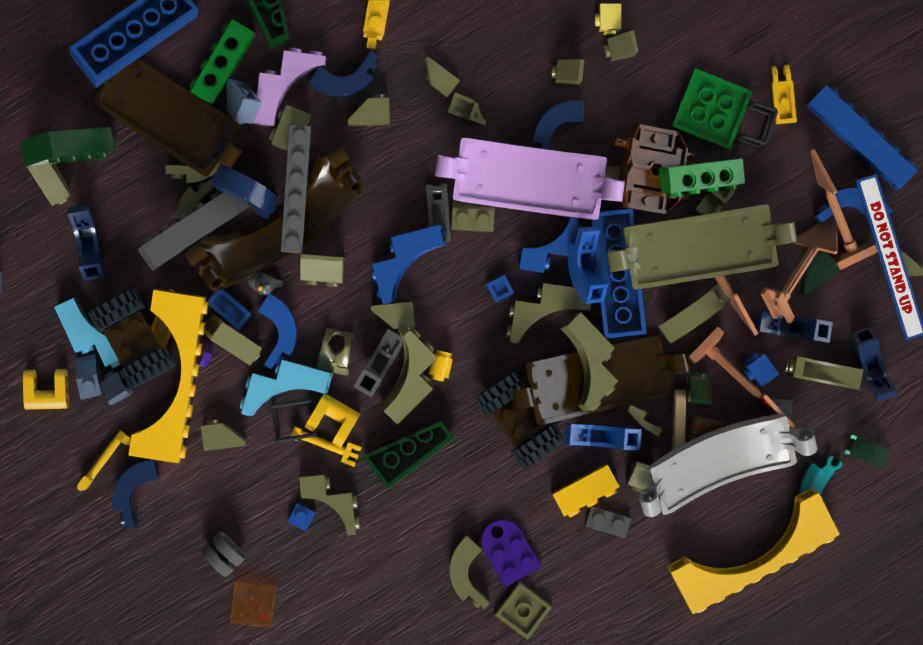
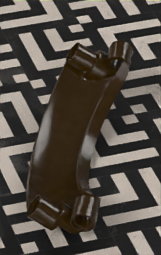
[182,143,365,291]

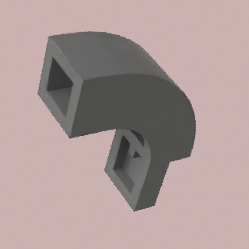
[354,328,403,398]

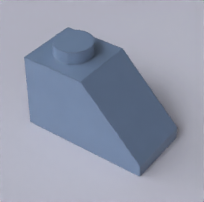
[227,79,262,124]
[75,354,104,400]
[100,370,134,405]

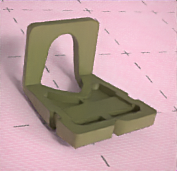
[316,328,353,376]

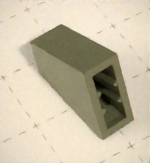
[27,164,70,206]
[204,312,262,365]

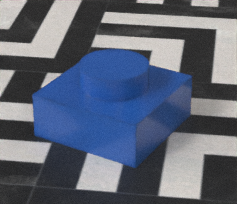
[486,275,514,303]
[288,503,316,531]

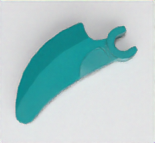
[800,455,842,494]

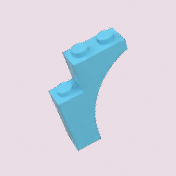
[54,298,121,368]
[240,360,333,416]

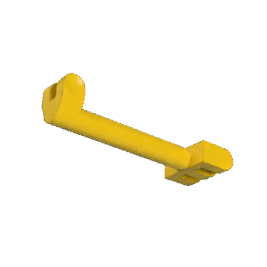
[290,426,362,467]
[77,430,131,491]

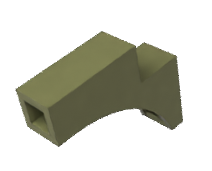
[506,283,591,343]
[560,312,618,411]
[379,325,437,424]
[784,355,863,390]

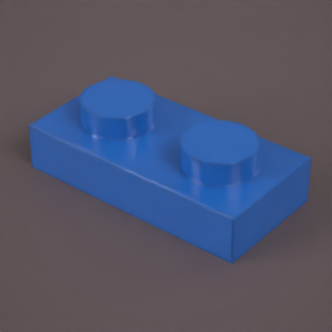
[207,289,252,330]

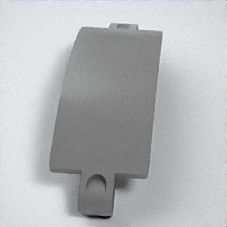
[639,414,818,517]

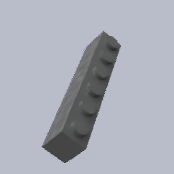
[281,125,311,253]
[138,191,250,271]

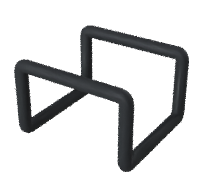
[736,101,778,148]
[269,398,317,443]

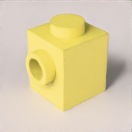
[595,4,621,35]

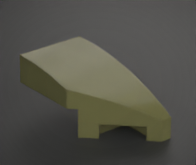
[446,92,486,126]
[693,189,735,216]

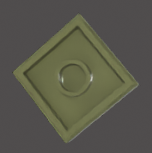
[494,581,553,640]

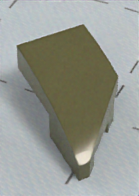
[424,56,460,97]
[628,405,662,436]

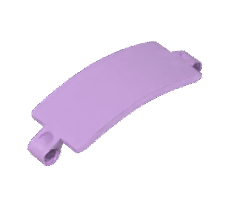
[435,138,625,220]

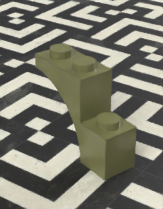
[299,473,360,536]

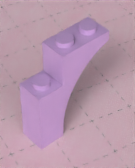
[253,48,327,127]

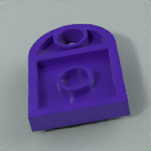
[482,519,541,587]

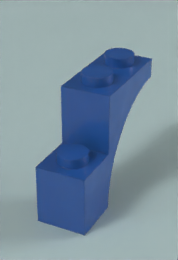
[518,217,582,273]

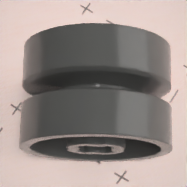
[200,531,246,577]

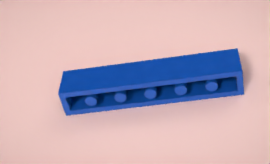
[805,85,917,190]

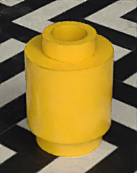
[428,350,453,382]

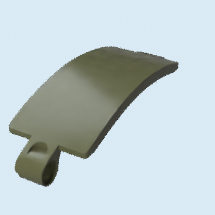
[607,204,797,289]

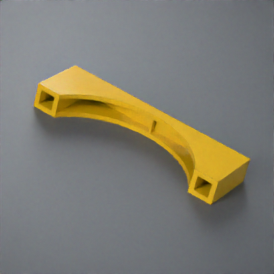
[129,289,209,463]
[667,487,840,614]

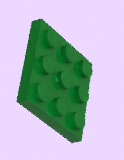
[671,68,753,150]

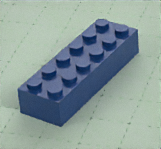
[70,0,198,88]
[589,209,647,338]

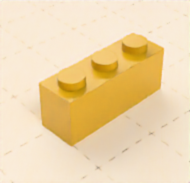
[552,464,619,517]

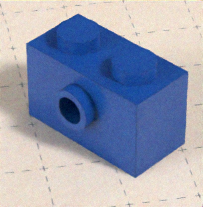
[741,352,779,386]

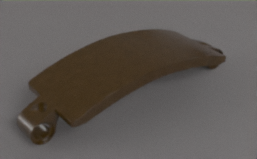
[93,59,242,177]
[513,335,691,425]

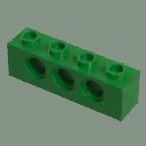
[190,19,256,107]
[659,159,745,197]

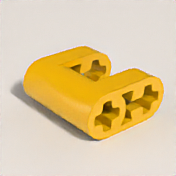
[23,369,69,410]
[305,394,360,448]

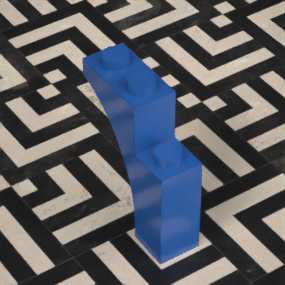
[371,225,448,305]

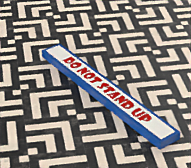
[855,174,923,341]

